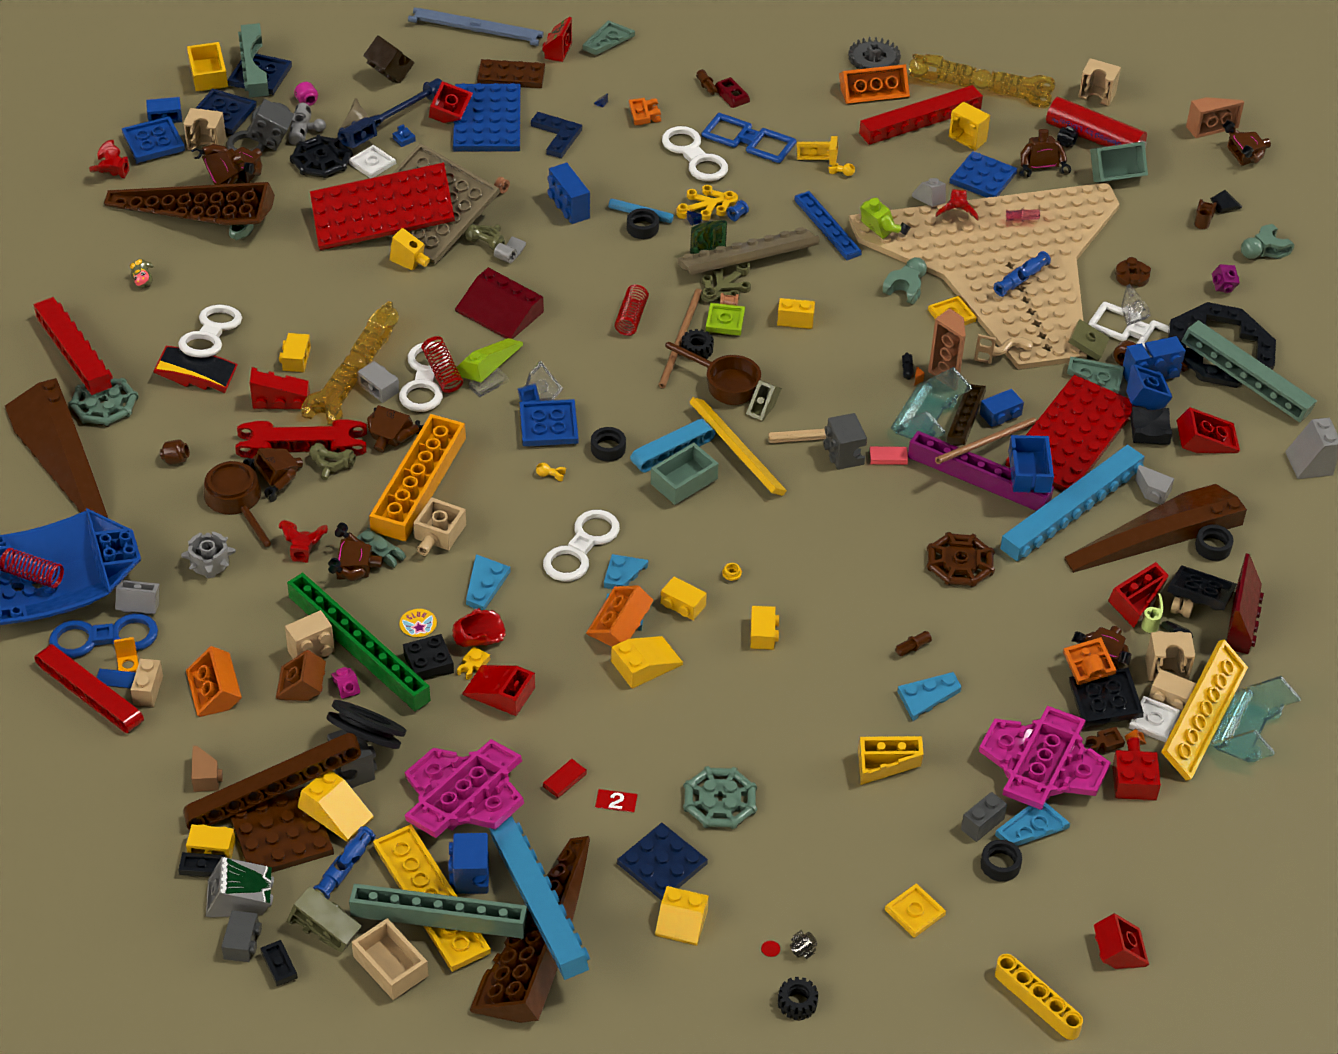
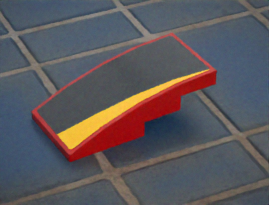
[153,346,238,393]

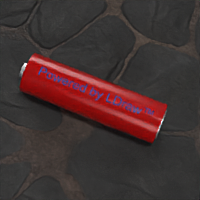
[1046,97,1147,148]

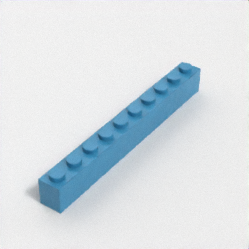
[1000,444,1145,561]
[489,816,590,980]

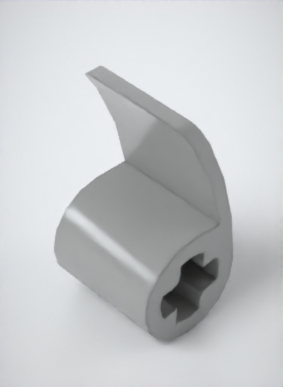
[494,237,526,264]

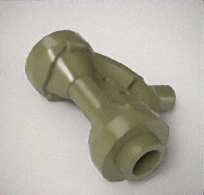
[464,224,505,250]
[310,443,356,480]

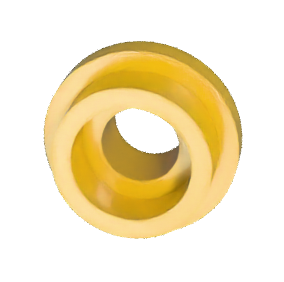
[722,563,742,581]

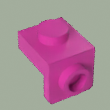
[331,667,360,699]

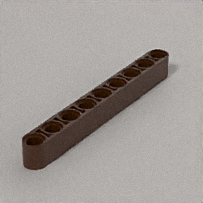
[183,733,361,830]

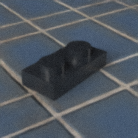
[178,852,225,877]
[260,940,298,986]

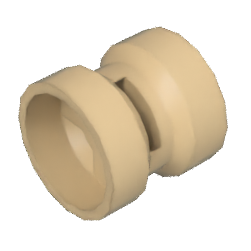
[1170,597,1195,618]

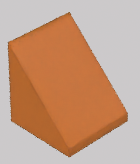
[914,366,925,386]
[1125,729,1146,746]

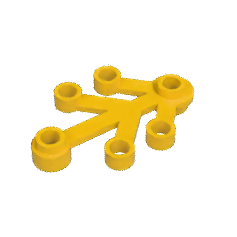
[676,185,738,221]

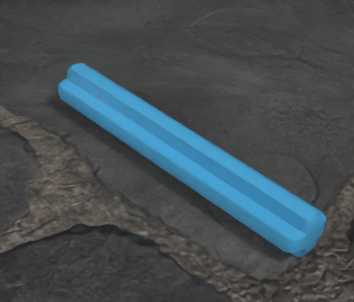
[609,198,674,223]

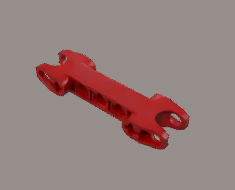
[235,419,367,459]

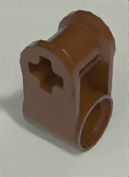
[1194,199,1217,229]

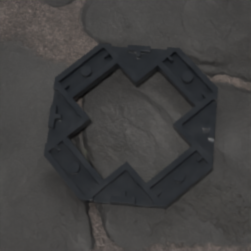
[1168,302,1276,388]

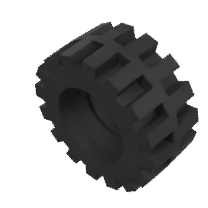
[681,329,714,360]
[778,977,818,1020]

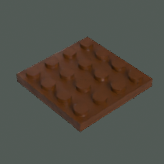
[230,786,334,873]

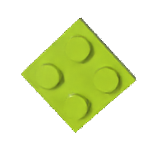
[705,303,745,336]

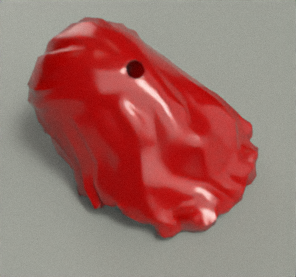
[452,608,506,647]

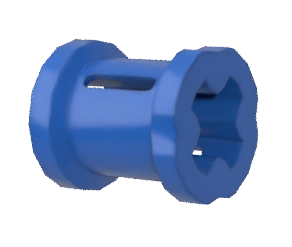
[727,200,749,221]

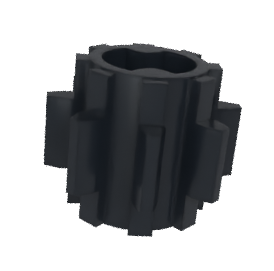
[1057,126,1078,148]

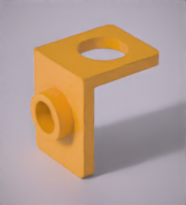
[114,637,139,672]

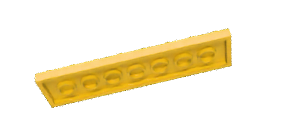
[1161,639,1248,781]
[373,824,491,972]

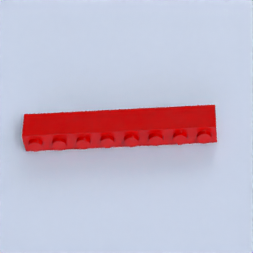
[859,85,983,145]
[33,297,113,395]

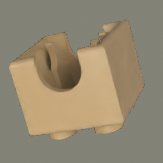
[1078,58,1121,106]
[183,108,226,150]
[1145,631,1195,681]

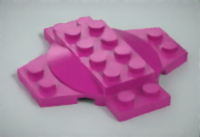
[979,706,1111,810]
[404,739,524,838]

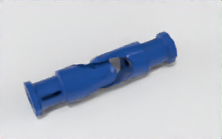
[993,251,1051,297]
[313,826,376,899]

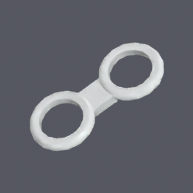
[662,126,728,182]
[178,305,242,358]
[399,342,450,412]
[543,510,620,582]

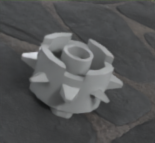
[181,532,236,578]

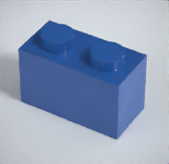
[146,97,182,123]
[979,389,1024,427]

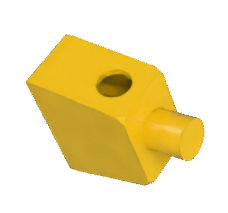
[389,228,430,270]

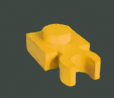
[457,647,490,680]

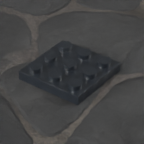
[1167,565,1237,611]
[1069,667,1144,727]

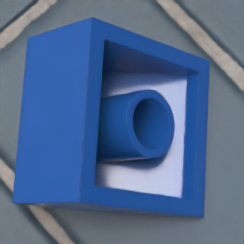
[1126,364,1173,410]

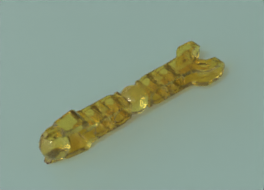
[909,54,1055,108]
[301,301,399,426]

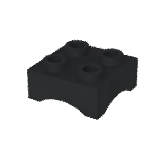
[1130,406,1172,445]
[403,634,454,680]

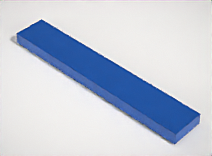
[794,191,862,260]

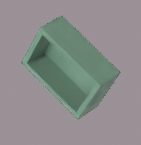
[1090,142,1148,182]
[651,443,719,505]

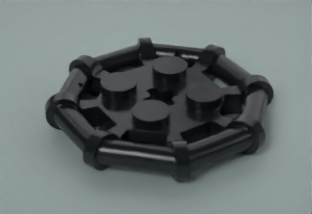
[290,134,353,178]

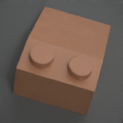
[1186,97,1244,138]

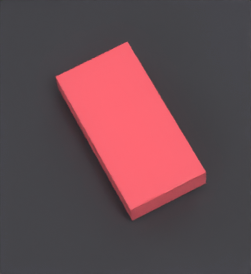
[869,446,908,465]

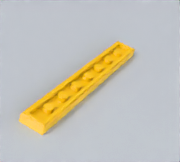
[689,397,787,496]

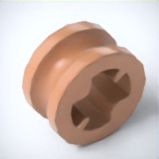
[494,177,510,194]

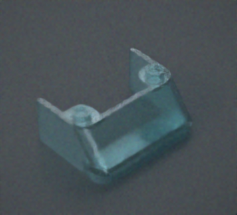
[891,367,973,439]
[1211,676,1301,762]

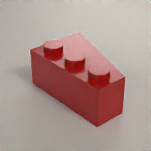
[249,367,310,409]
[1108,562,1169,628]

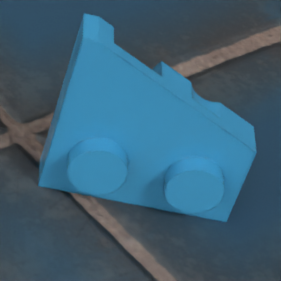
[604,554,648,589]

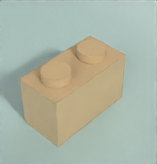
[131,658,163,707]
[1149,669,1196,710]

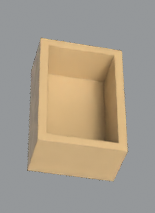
[352,918,429,1000]

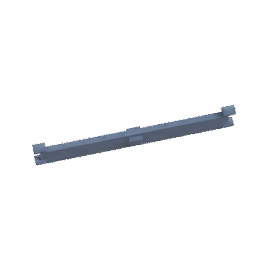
[408,7,544,46]

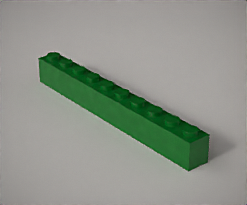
[287,572,431,712]

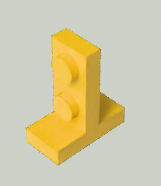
[797,136,838,165]

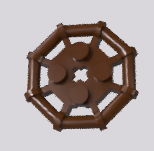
[926,532,995,587]

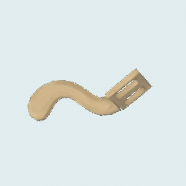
[974,334,1033,364]

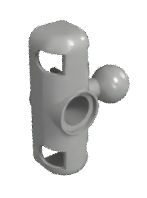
[288,103,326,145]

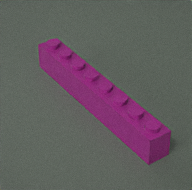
[908,431,1054,511]

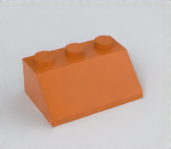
[586,585,653,647]
[186,646,242,717]

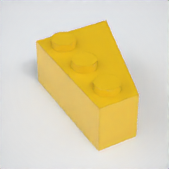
[858,736,924,785]

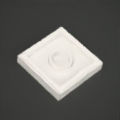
[349,145,396,178]
[1129,696,1182,743]

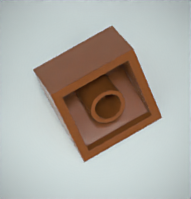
[276,649,326,701]

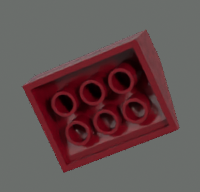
[455,267,544,339]
[1226,553,1264,654]

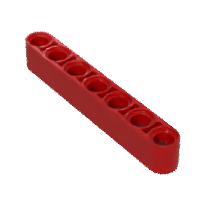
[34,644,144,733]

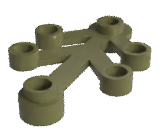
[701,262,751,303]

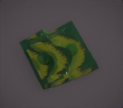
[690,220,727,254]

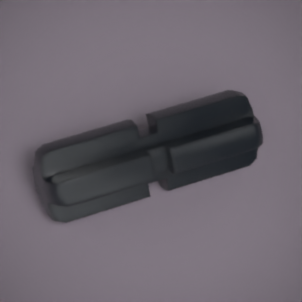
[902,352,914,380]

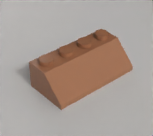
[928,308,966,390]

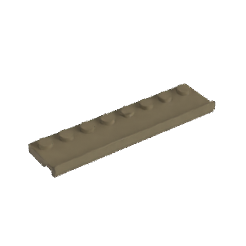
[677,227,820,275]

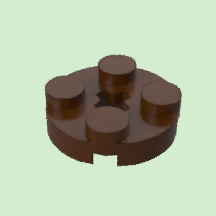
[1115,257,1151,288]

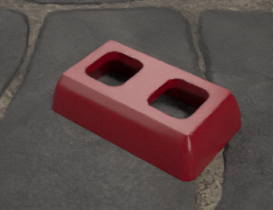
[715,77,750,108]

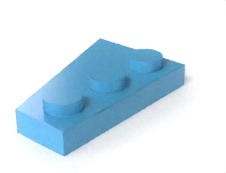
[466,554,511,610]
[897,672,961,721]
[995,803,1070,846]

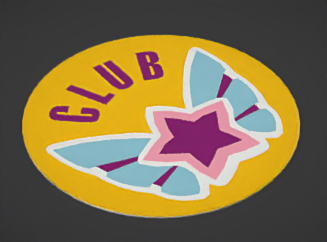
[399,609,437,637]

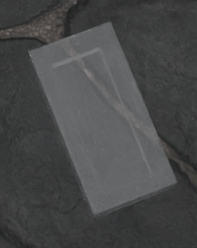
[469,368,509,397]

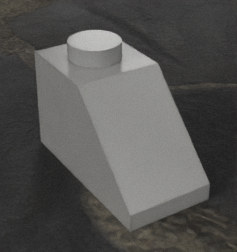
[912,178,946,207]
[1135,465,1174,505]

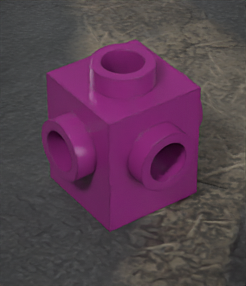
[1211,264,1240,293]

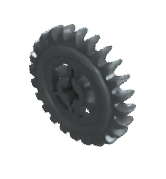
[848,36,901,69]

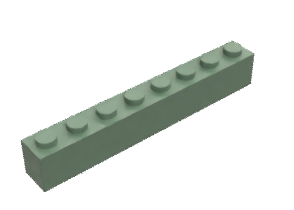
[1181,320,1317,422]
[349,884,528,939]

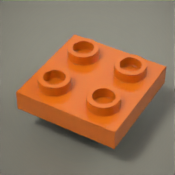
[1063,637,1116,685]

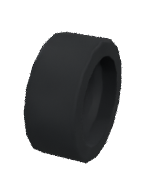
[627,208,659,239]
[591,427,626,461]
[1195,525,1234,561]
[980,840,1022,881]

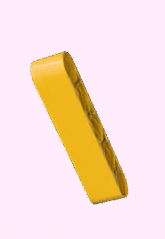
[995,954,1083,1040]

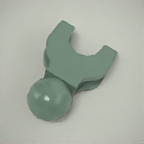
[1241,224,1294,259]
[883,257,927,304]

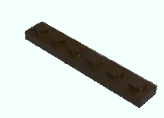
[947,384,986,446]

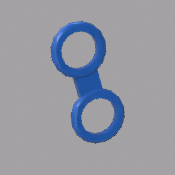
[49,614,158,658]

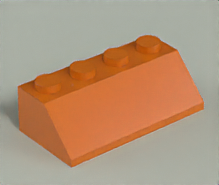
[839,64,910,104]

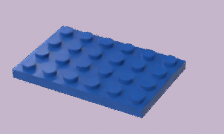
[453,83,521,152]

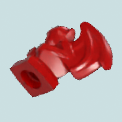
[89,140,129,179]
[935,189,979,221]
[279,520,328,563]

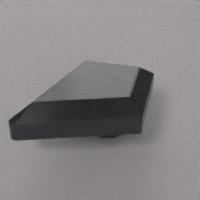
[1210,190,1242,213]
[1161,621,1193,638]

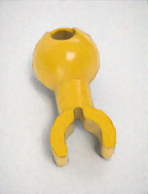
[828,163,855,176]
[536,462,566,482]

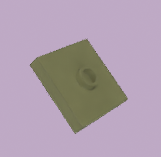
[1068,319,1110,361]

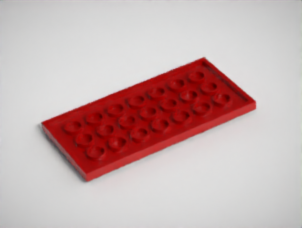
[310,162,455,250]
[1005,374,1138,492]

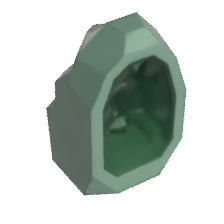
[229,224,254,241]

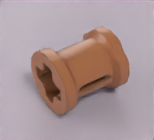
[720,293,739,306]

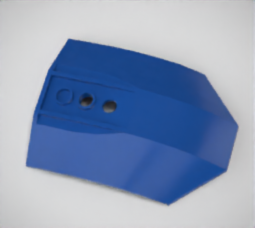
[0,508,141,625]

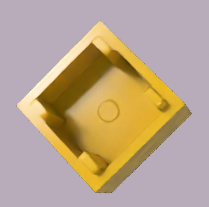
[949,102,990,151]

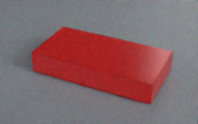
[543,759,587,798]

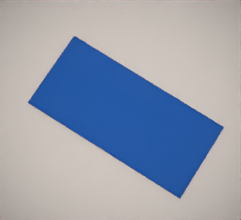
[97,668,136,688]

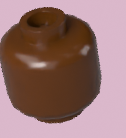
[1113,340,1136,366]
[160,439,190,465]

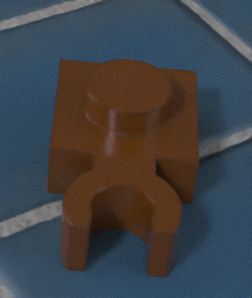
[1085,727,1125,752]

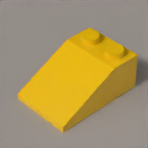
[611,636,683,689]
[298,771,374,842]

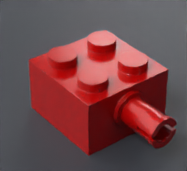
[1112,737,1161,800]

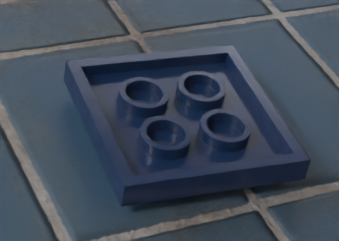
[227,54,292,95]
[196,89,257,135]
[617,823,708,901]

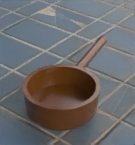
[665,342,761,405]
[204,461,271,547]

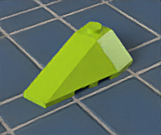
[452,338,523,383]

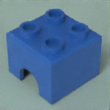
[448,833,489,894]

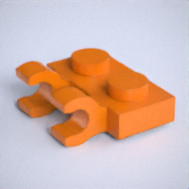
[629,98,661,125]

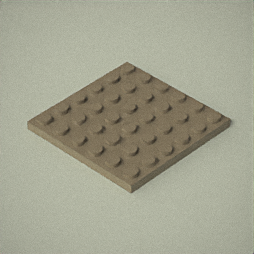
[389,143,500,264]

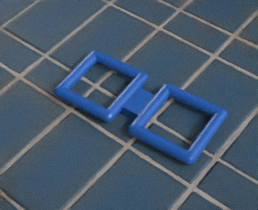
[701,113,797,163]

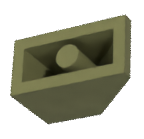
[746,380,782,421]

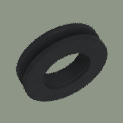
[326,700,407,749]

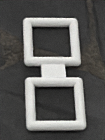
[1088,302,1169,351]

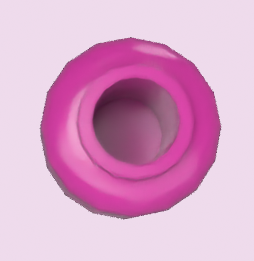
[294,82,318,106]

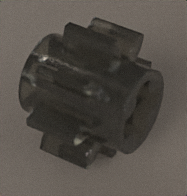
[790,930,817,959]

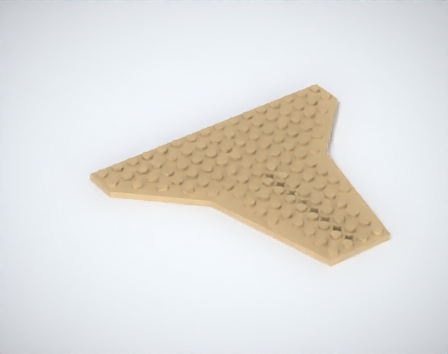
[849,182,1119,370]

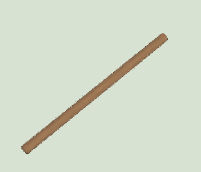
[659,289,702,388]
[935,417,1037,464]

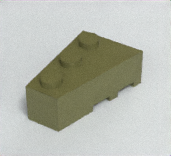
[286,886,362,953]

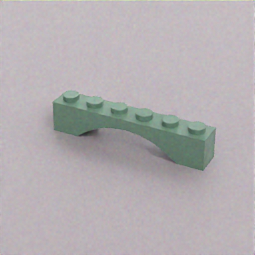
[238,23,269,98]

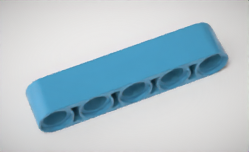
[630,419,716,473]

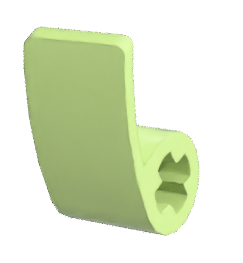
[1141,593,1163,633]

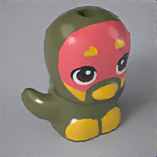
[130,259,154,288]

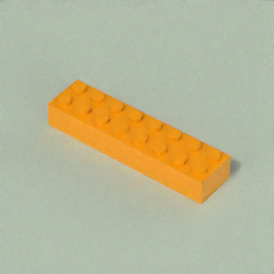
[369,414,466,542]

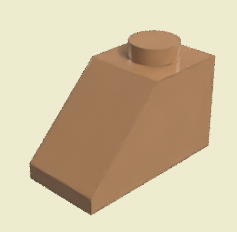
[191,746,223,792]

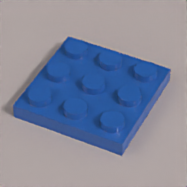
[121,116,185,163]
[950,151,1017,198]
[520,399,579,446]

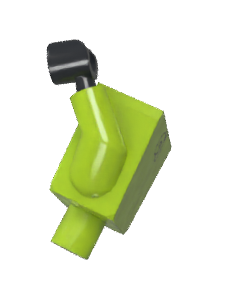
[860,198,911,239]

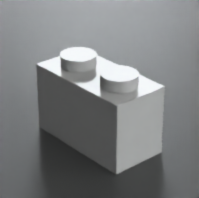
[358,361,399,403]
[115,580,159,615]

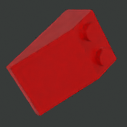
[1176,407,1240,453]

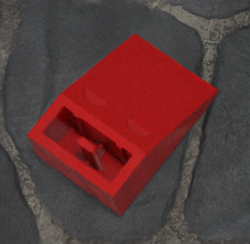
[462,665,535,716]

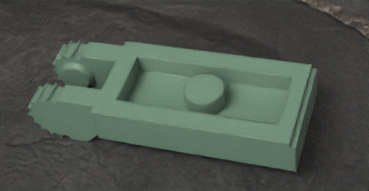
[357,528,406,568]

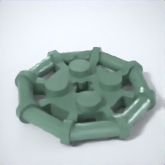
[68,378,139,426]
[683,766,757,829]

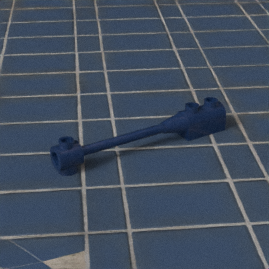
[338,78,442,148]

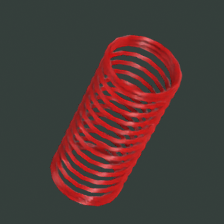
[615,284,649,336]
[421,336,464,393]
[0,548,64,588]

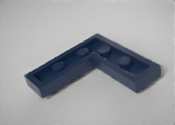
[531,112,582,159]

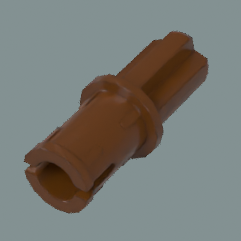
[696,69,717,95]
[895,631,932,656]

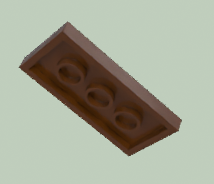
[477,59,545,88]

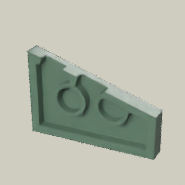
[583,20,635,55]
[1067,357,1124,394]

